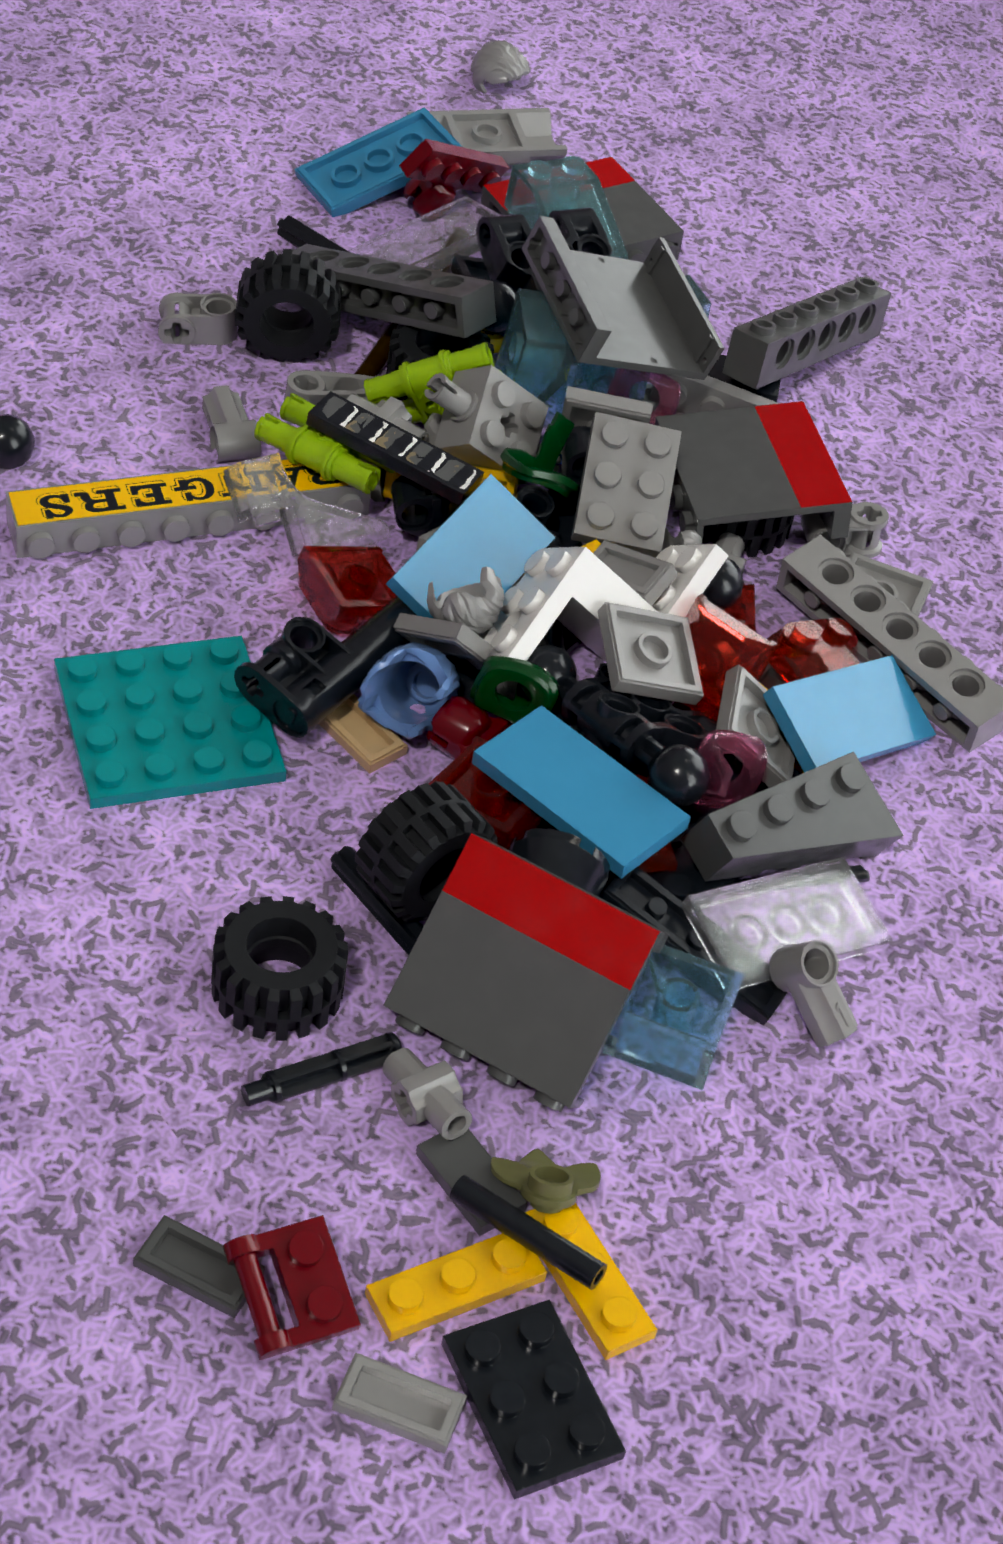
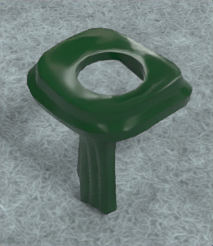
[500,412,580,500]
[470,656,559,724]

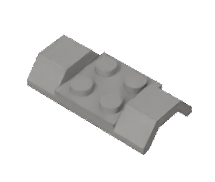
[407,108,567,166]

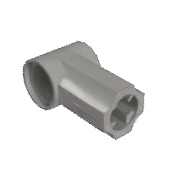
[202,385,261,463]
[769,940,858,1047]

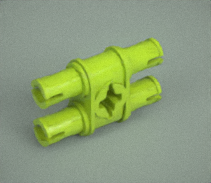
[364,342,502,425]
[254,393,395,494]

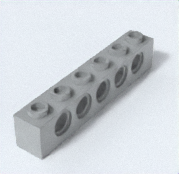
[776,534,1003,753]

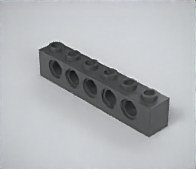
[292,244,496,338]
[722,277,892,389]

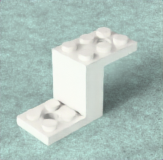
[466,544,729,670]

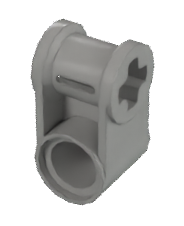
[158,292,238,345]
[801,502,889,558]

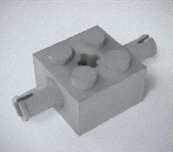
[424,365,561,485]

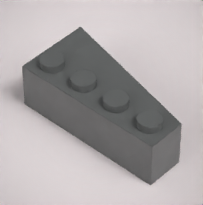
[680,751,904,882]

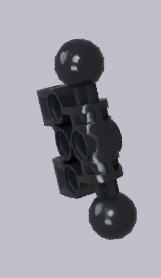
[476,207,613,333]
[518,644,736,807]

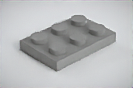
[571,412,682,558]

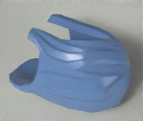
[358,642,461,739]

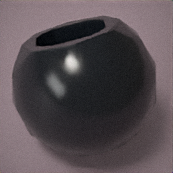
[0,414,35,470]
[695,558,744,611]

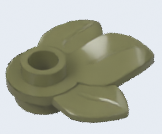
[491,1149,601,1213]

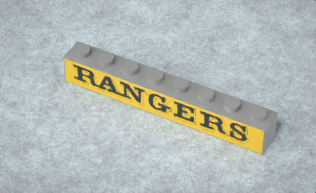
[6,459,371,559]

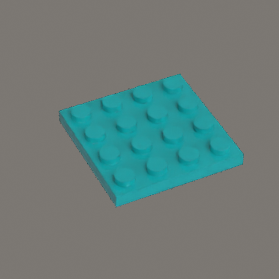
[54,635,287,809]

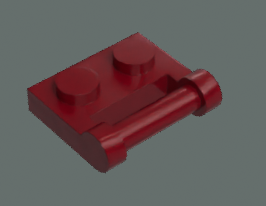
[223,1215,361,1360]

